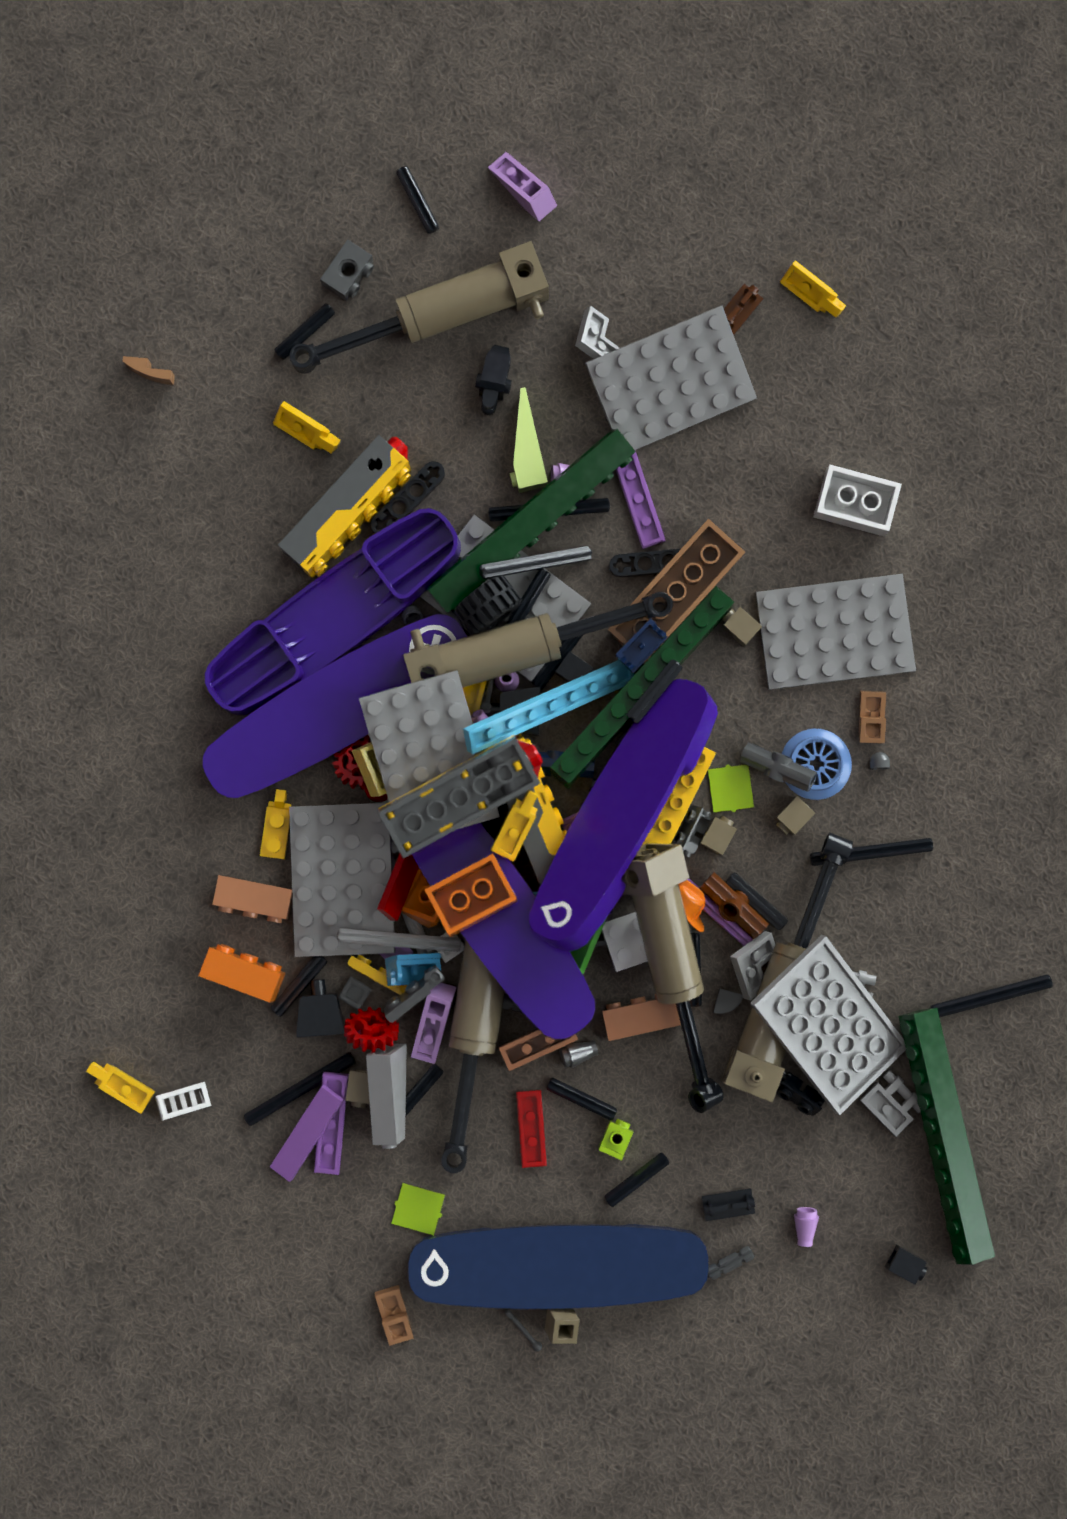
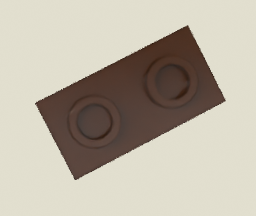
[724,284,764,335]

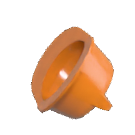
[679,880,705,933]

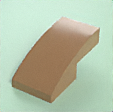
[123,356,175,385]
[859,691,886,743]
[375,1285,414,1346]

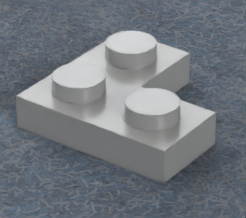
[575,306,619,359]
[730,931,775,1000]

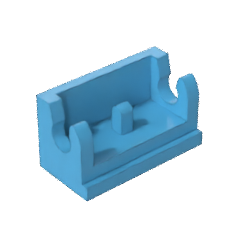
[385,953,441,986]

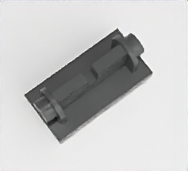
[672,805,711,858]

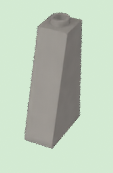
[366,1044,407,1149]

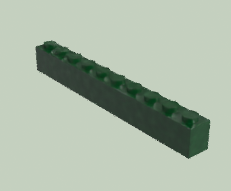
[426,429,636,613]
[549,586,735,789]
[898,1008,995,1265]

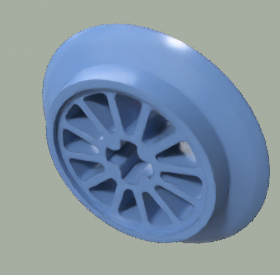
[782,729,852,800]

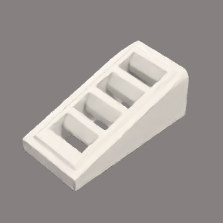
[155,1082,211,1121]

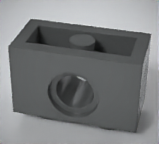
[320,239,374,301]

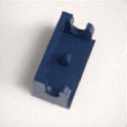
[615,618,668,673]

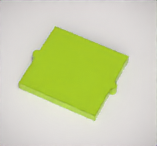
[708,765,754,813]
[391,1183,445,1235]

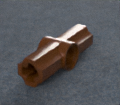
[699,872,769,939]

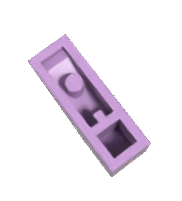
[488,152,557,221]
[411,983,456,1064]

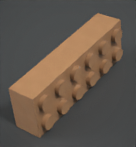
[607,519,745,665]

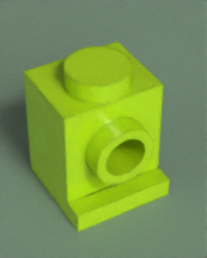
[598,1118,634,1160]

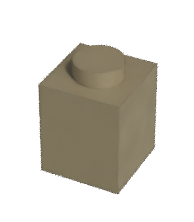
[722,607,762,647]
[774,796,815,836]
[699,815,737,856]
[346,1069,370,1108]
[545,1308,580,1344]

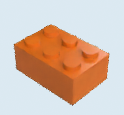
[425,854,518,937]
[199,944,286,1003]

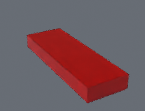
[377,853,419,921]
[516,1090,547,1168]

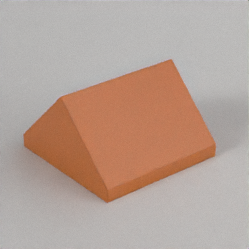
[401,868,439,928]

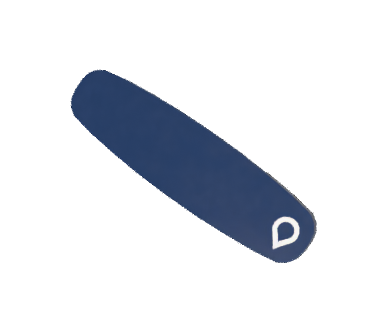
[408,1224,708,1309]

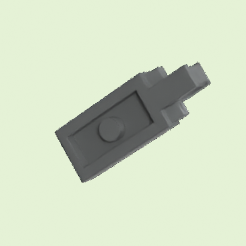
[384,965,445,1023]

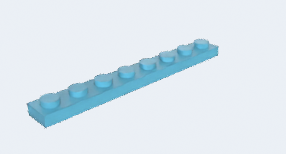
[463,660,634,754]

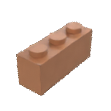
[212,875,293,923]
[602,994,681,1041]
[499,1029,578,1071]

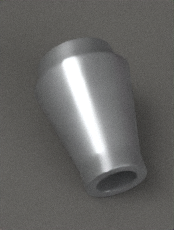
[559,1041,598,1068]

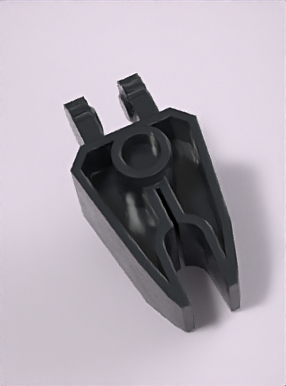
[475,345,512,415]

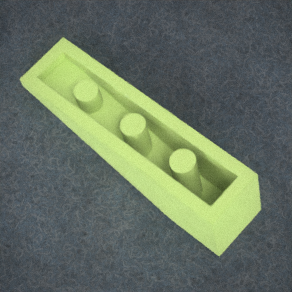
[510,387,548,493]

